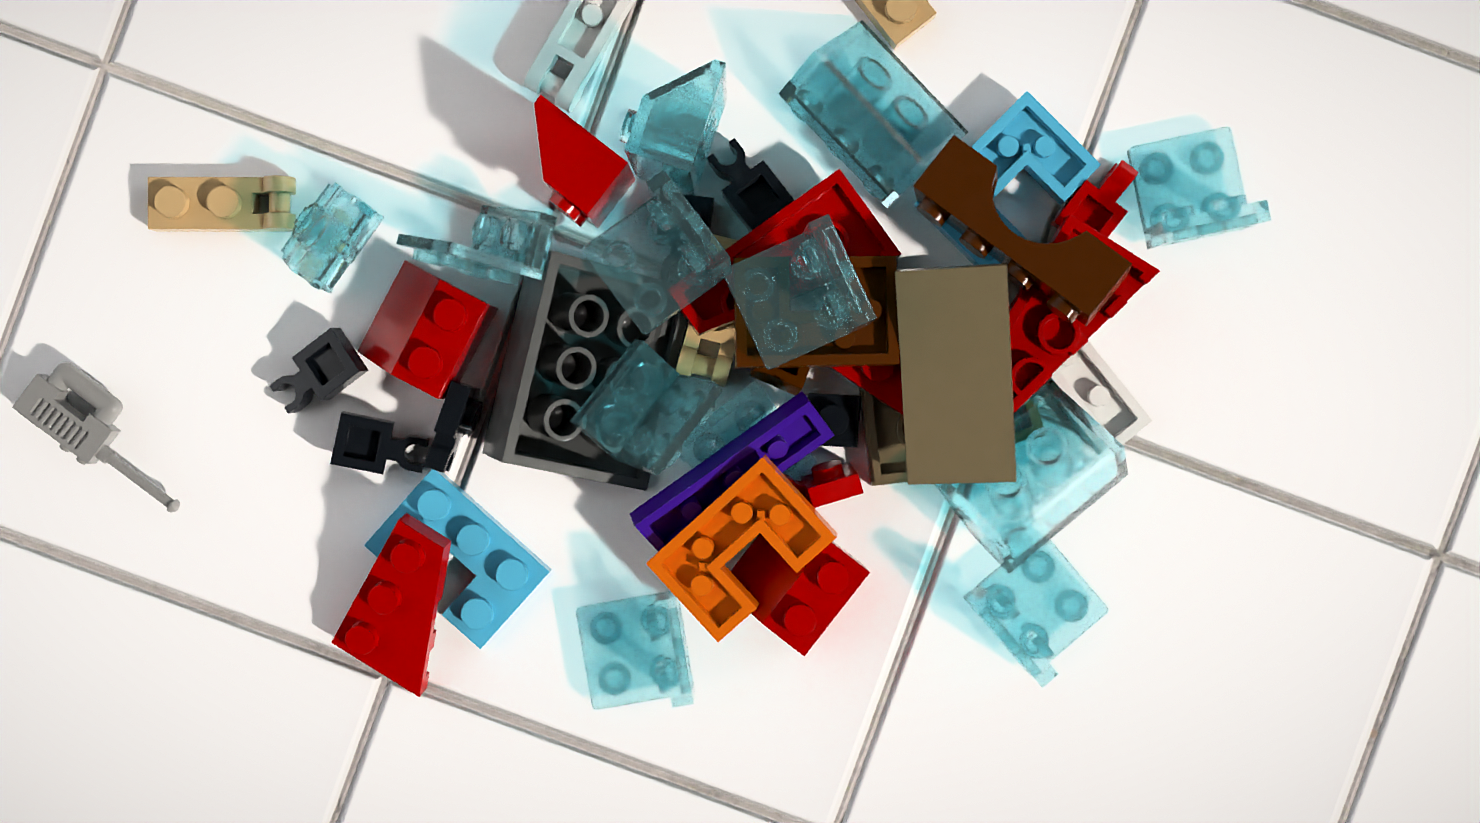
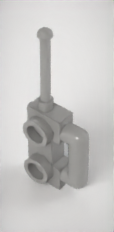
[12,362,180,513]

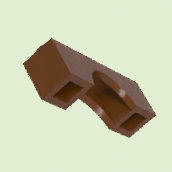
[913,135,1132,326]

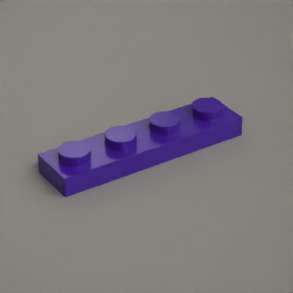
[629,391,835,551]

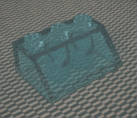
[779,20,968,208]
[619,59,727,196]
[934,380,1128,574]

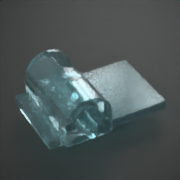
[281,182,385,294]

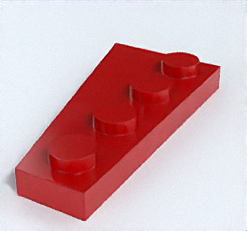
[667,168,901,336]
[1009,214,1160,413]

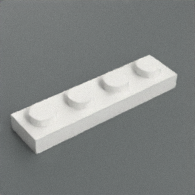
[1008,279,1153,453]

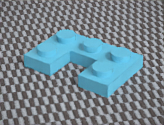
[914,91,1101,265]
[364,469,552,649]

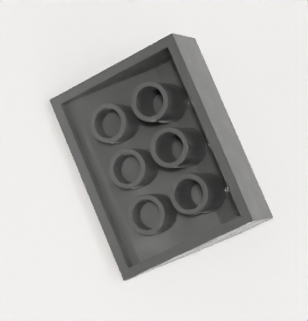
[482,249,687,491]

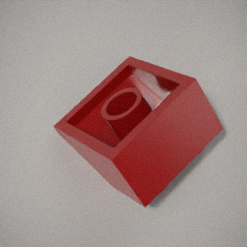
[534,94,636,228]
[357,260,498,399]
[730,533,870,657]

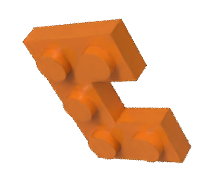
[646,454,838,642]

